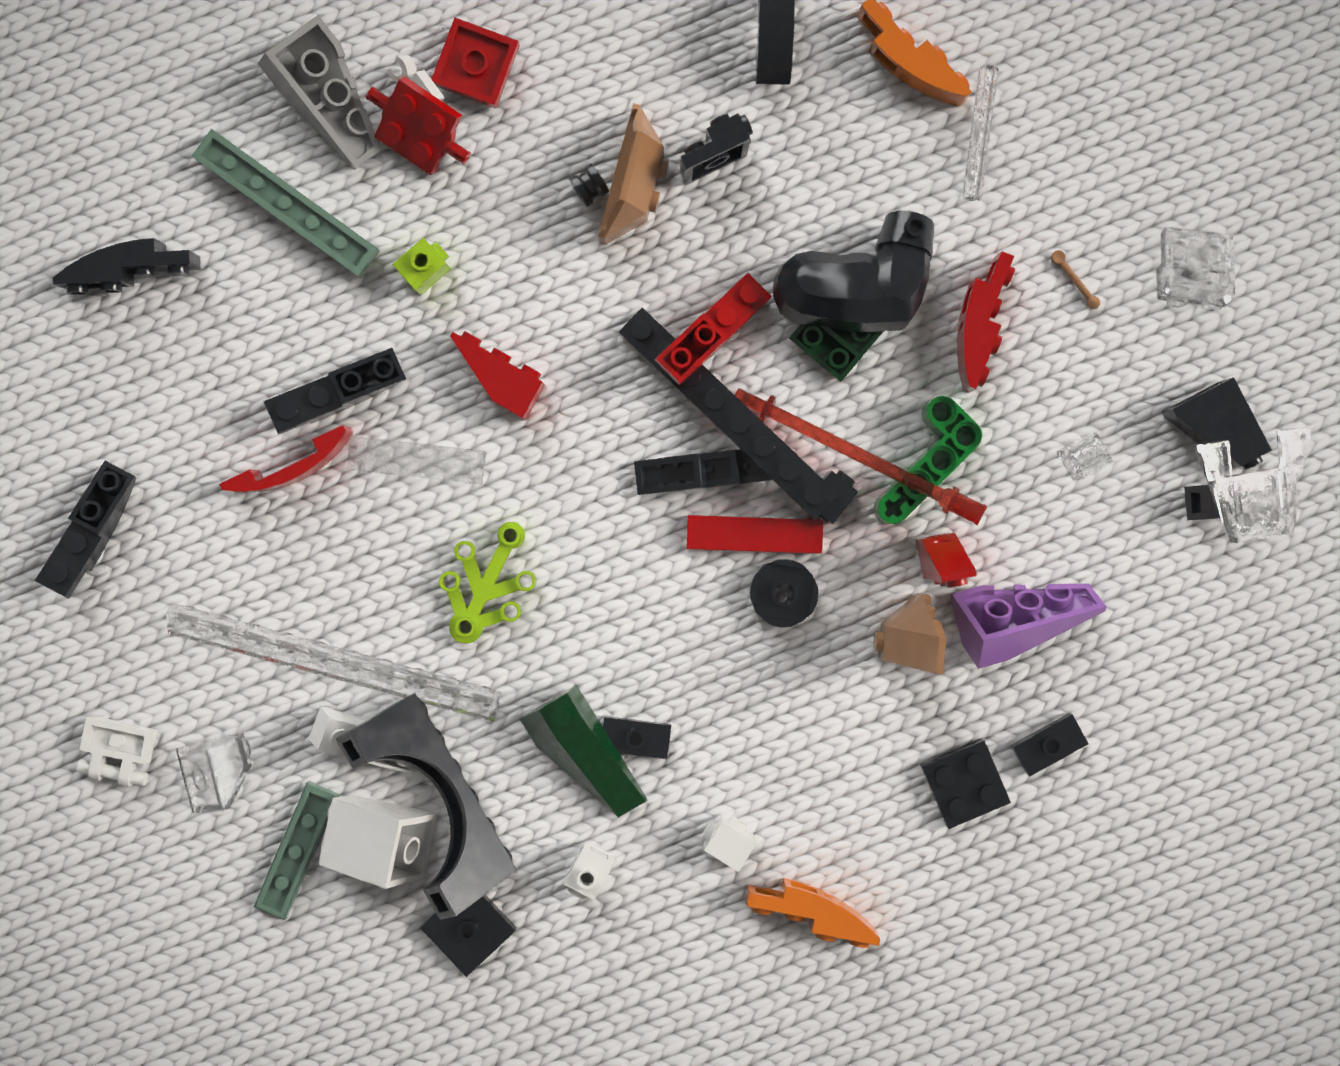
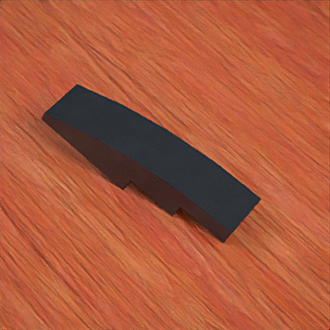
[634,449,772,495]

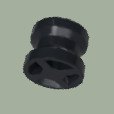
[568,163,610,207]

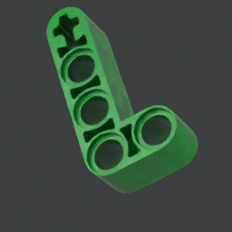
[873,396,982,524]

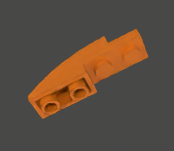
[857,0,972,106]
[745,878,881,948]

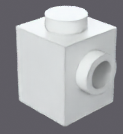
[701,815,757,872]
[564,841,615,901]

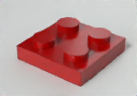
[431,17,520,109]

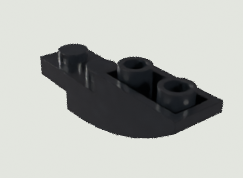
[53,238,201,295]
[263,348,406,435]
[35,460,137,599]

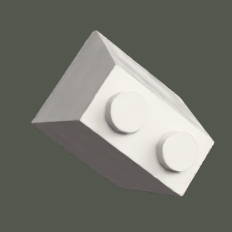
[318,795,438,889]

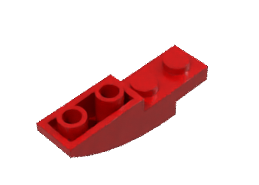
[957,251,1015,392]
[655,273,772,385]

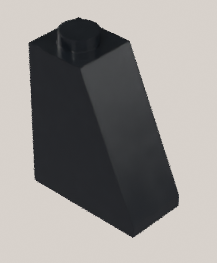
[1161,377,1272,470]

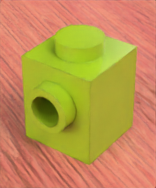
[392,237,451,295]

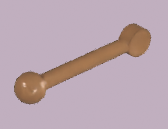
[1050,250,1100,309]

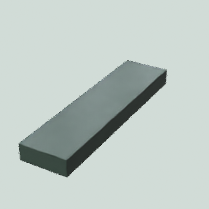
[254,781,340,920]

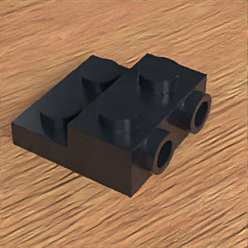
[680,113,753,185]

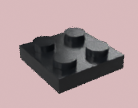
[920,739,1011,829]

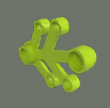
[439,522,537,644]

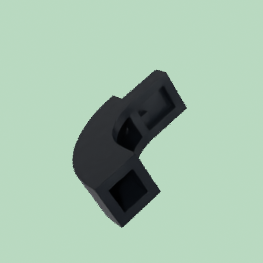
[756,0,795,85]

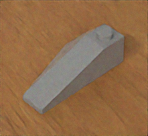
[258,15,381,170]

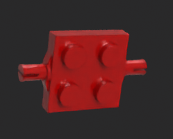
[366,76,471,175]

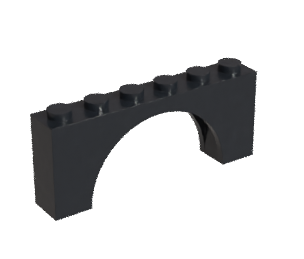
[336,693,517,920]

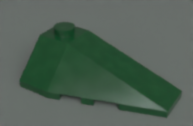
[520,684,648,818]

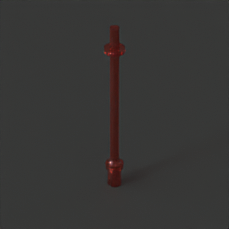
[735,388,987,525]

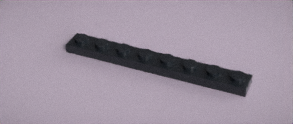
[619,307,839,521]

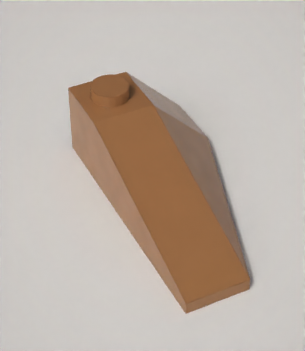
[874,593,946,674]

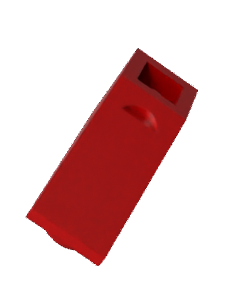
[450,331,545,420]
[916,533,977,588]

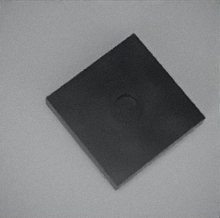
[420,894,517,977]

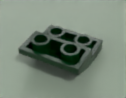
[789,325,884,382]

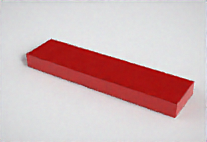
[686,515,823,554]

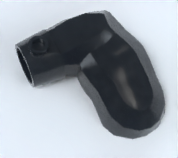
[773,211,934,332]

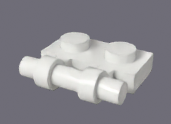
[77,715,157,787]

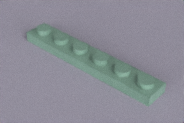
[192,128,380,278]

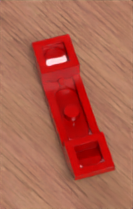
[219,425,353,492]

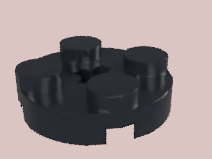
[750,559,818,627]

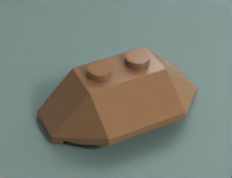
[598,103,669,245]

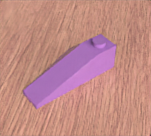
[951,583,1107,669]

